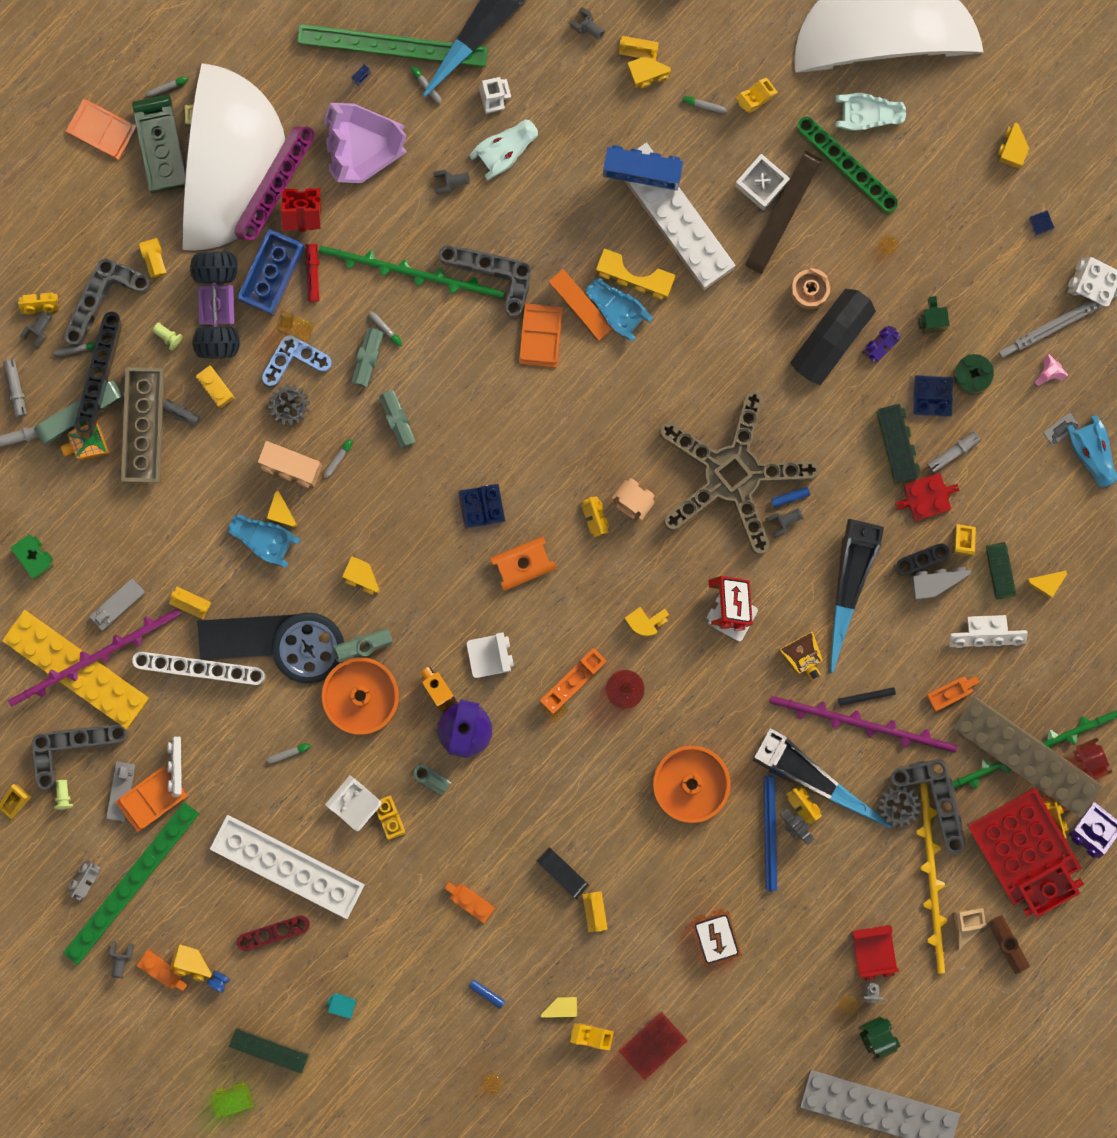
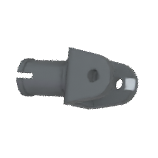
[569,7,605,40]
[434,170,470,194]
[20,311,53,349]
[765,508,804,538]
[110,941,134,978]

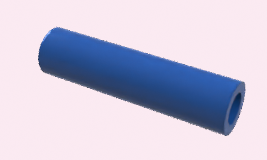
[771,487,810,508]
[469,980,505,1009]

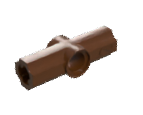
[987,915,1030,974]

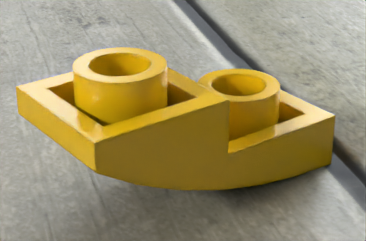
[376,795,406,841]

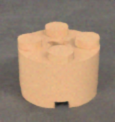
[791,268,830,310]
[610,478,655,522]

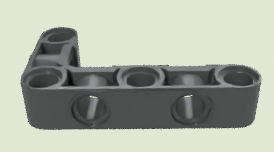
[439,246,531,319]
[64,258,151,346]
[32,725,128,790]
[891,759,965,854]

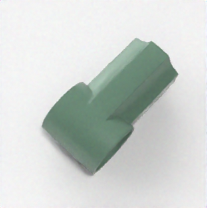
[413,765,451,796]

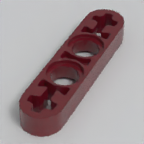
[237,916,310,951]

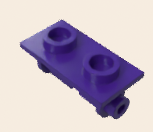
[862,326,901,363]

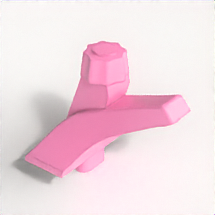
[1034,354,1068,387]

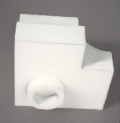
[478,77,511,114]

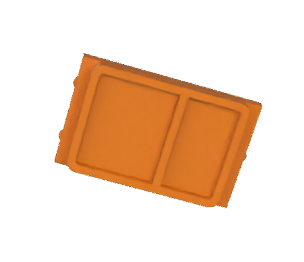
[65,99,137,160]
[519,303,563,368]
[115,766,188,833]

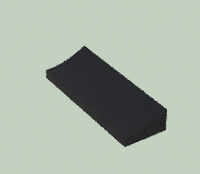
[197,614,313,660]

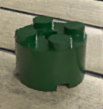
[954,354,994,395]
[858,1016,901,1062]

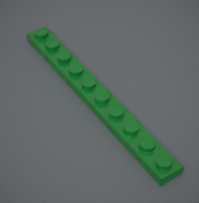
[297,24,488,68]
[63,802,200,965]

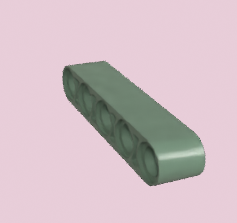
[34,380,124,445]

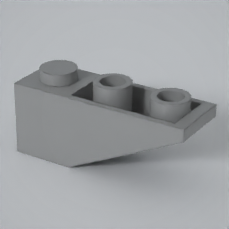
[912,567,971,600]

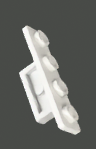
[949,615,1028,648]

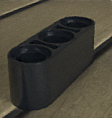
[895,543,949,576]
[536,847,590,899]

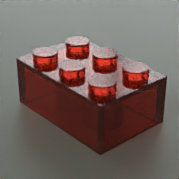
[618,1011,688,1080]

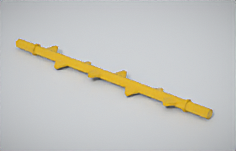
[916,782,947,974]

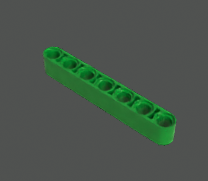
[797,116,898,215]

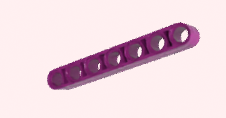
[234,126,314,240]

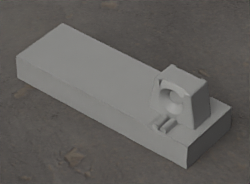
[89,578,146,631]
[106,761,136,822]

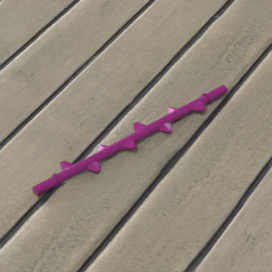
[7,608,182,707]
[769,696,957,753]

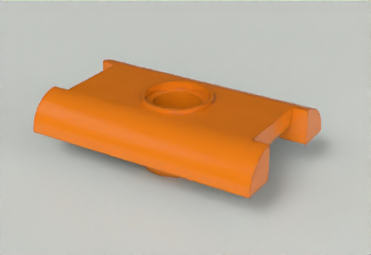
[490,536,557,591]

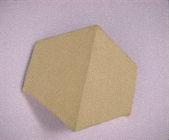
[954,908,986,950]

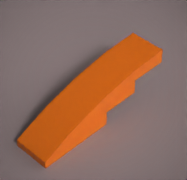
[549,269,613,341]

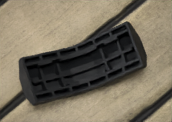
[790,289,876,385]

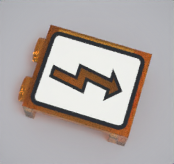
[691,908,742,967]

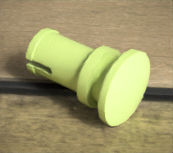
[152,323,183,351]
[54,780,73,810]

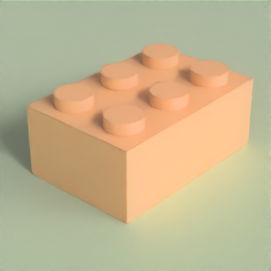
[258,441,322,488]

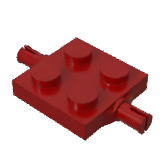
[895,473,960,521]

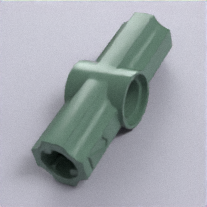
[352,328,384,387]
[379,390,416,449]
[333,628,393,663]

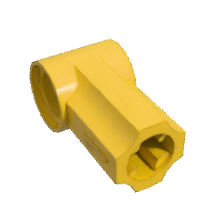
[139,238,167,278]

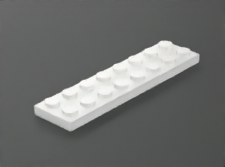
[210,815,365,919]

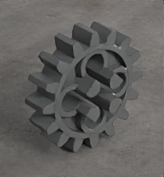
[268,384,310,426]
[878,786,921,827]
[780,809,815,845]

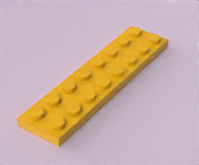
[2,610,150,730]

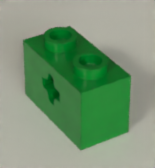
[10,534,54,580]

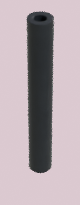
[838,687,896,706]

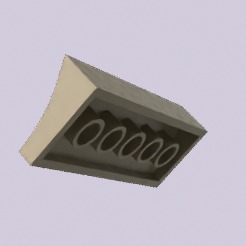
[121,367,165,483]

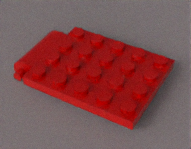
[968,787,1084,918]

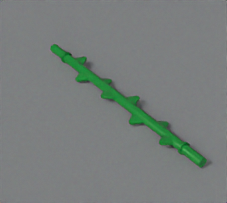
[319,245,505,299]
[953,710,1117,789]

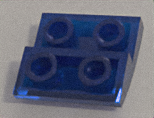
[913,375,953,417]
[458,484,505,529]

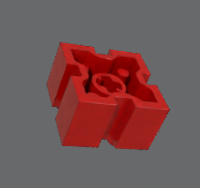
[281,188,322,233]

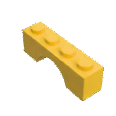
[596,248,676,300]

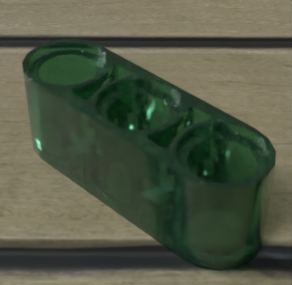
[986,542,1016,600]

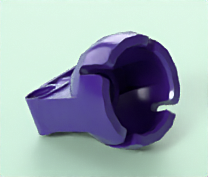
[437,699,493,758]

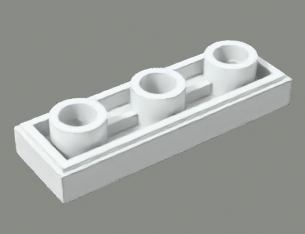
[167,737,182,797]

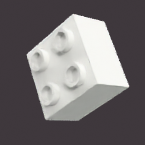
[735,154,790,211]

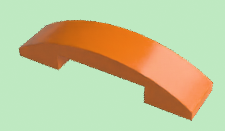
[540,648,607,714]

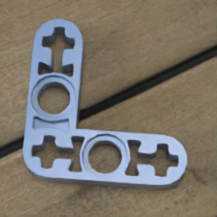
[262,336,332,387]

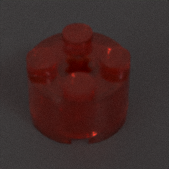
[606,670,645,709]
[1073,737,1113,780]

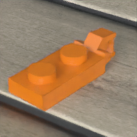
[926,676,980,712]
[444,882,495,923]
[137,950,189,991]

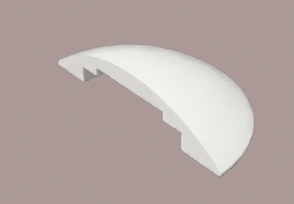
[794,0,983,73]
[183,64,286,251]

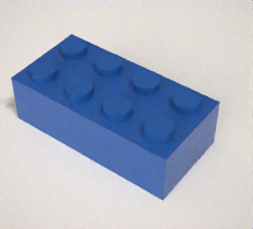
[603,145,683,191]
[237,229,305,317]

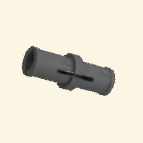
[163,399,201,428]

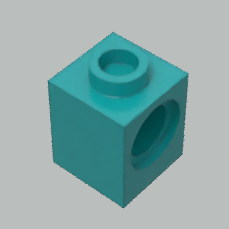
[326,993,357,1019]

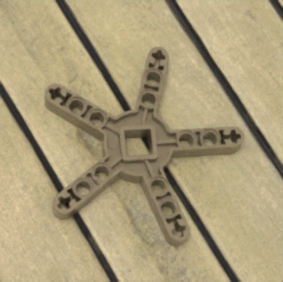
[660,391,819,555]

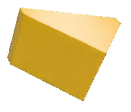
[267,491,297,528]
[952,524,976,557]
[1026,571,1067,598]
[0,784,31,819]

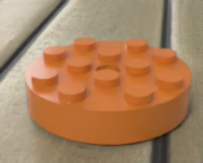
[322,657,400,735]
[653,746,731,823]

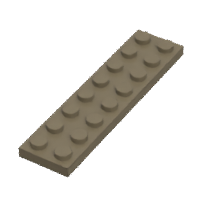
[953,696,1103,818]

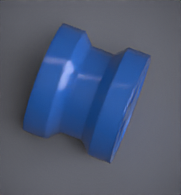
[206,970,230,993]

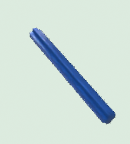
[763,776,777,891]

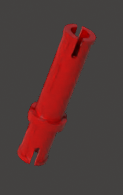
[305,244,320,302]

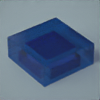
[351,64,371,87]
[1029,210,1054,236]

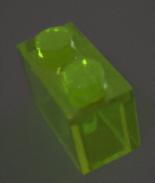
[210,1081,256,1119]

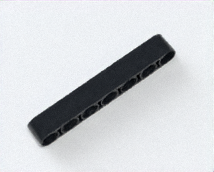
[75,311,122,439]

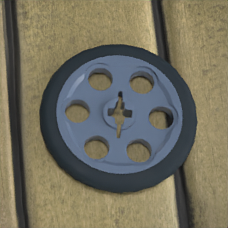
[272,613,344,683]

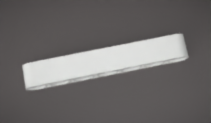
[132,652,266,685]

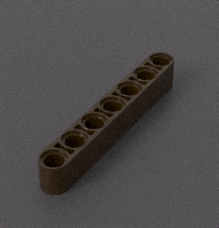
[745,151,822,274]

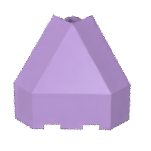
[324,103,407,183]

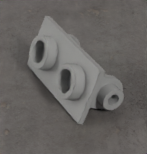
[67,859,101,901]
[860,982,883,1003]

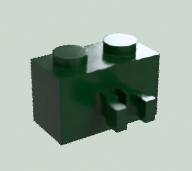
[918,296,950,334]

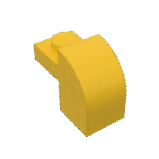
[736,77,778,114]
[624,607,669,637]
[570,1023,614,1050]

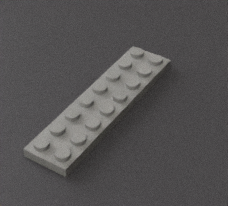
[800,1069,960,1138]

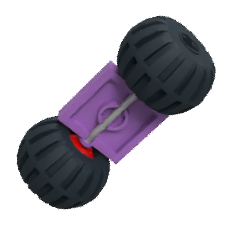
[190,251,240,359]

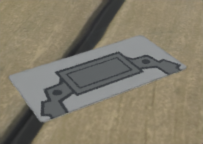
[1044,413,1080,445]

